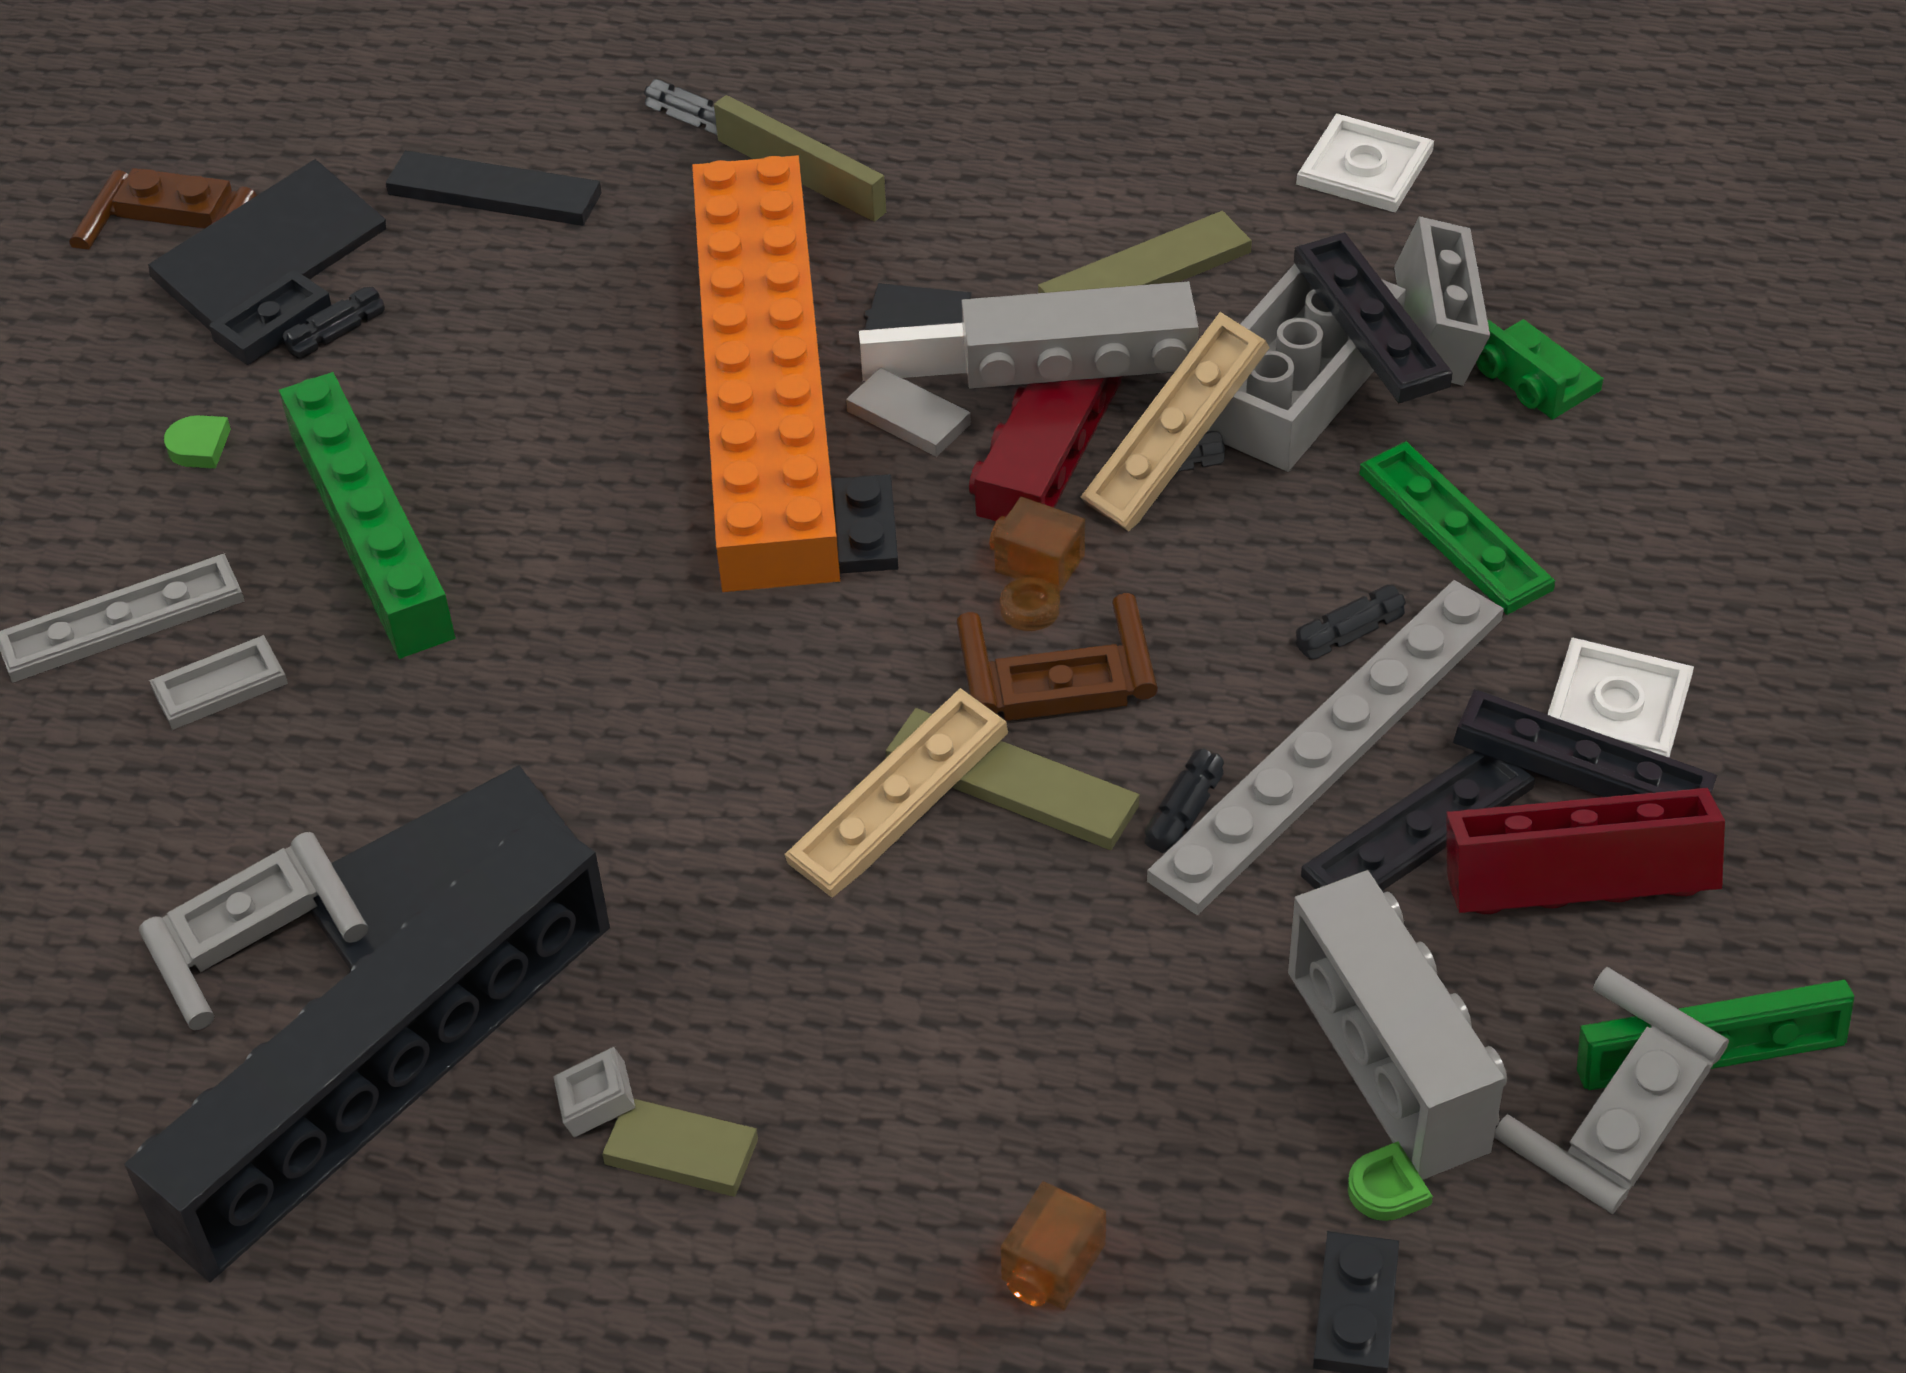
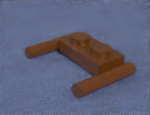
[69,168,257,250]
[957,593,1158,721]

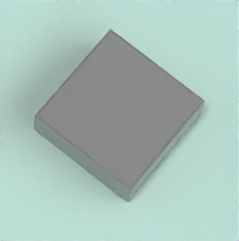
[553,1047,636,1138]

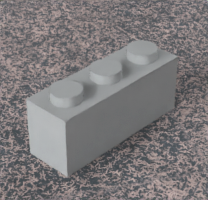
[1394,216,1490,386]

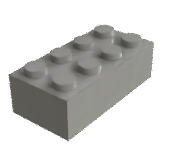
[1207,264,1406,472]
[1288,870,1507,1180]

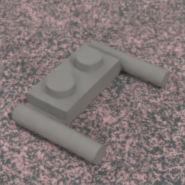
[139,832,368,1030]
[1494,967,1729,1214]

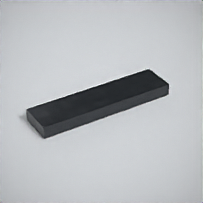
[386,150,602,226]
[1294,232,1453,404]
[1453,689,1718,797]
[1301,751,1535,891]

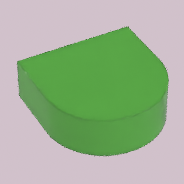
[164,415,231,468]
[1348,1141,1433,1221]

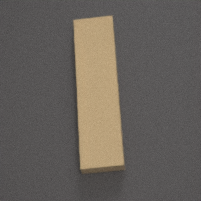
[1081,312,1270,531]
[785,688,1008,898]

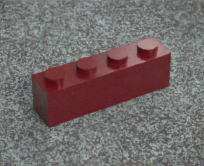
[969,376,1121,533]
[1446,788,1725,914]

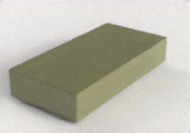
[602,1098,758,1197]

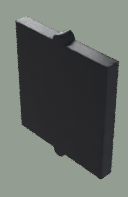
[864,283,972,330]

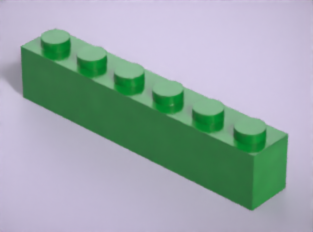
[279,372,456,659]

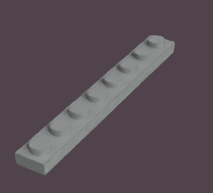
[1147,580,1504,916]

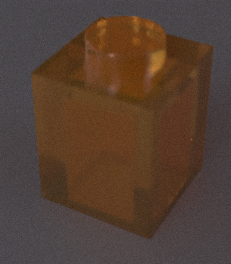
[989,497,1085,594]
[1001,1181,1106,1311]

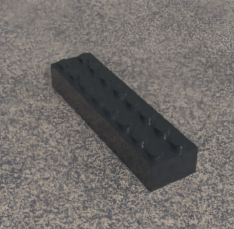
[124,812,610,1283]

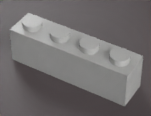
[961,281,1199,389]

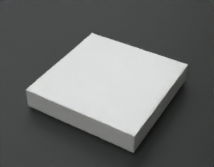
[1296,114,1434,213]
[1548,638,1694,757]

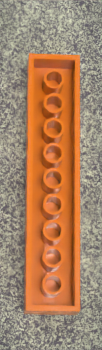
[692,155,840,592]

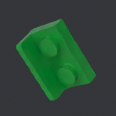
[1476,319,1604,420]

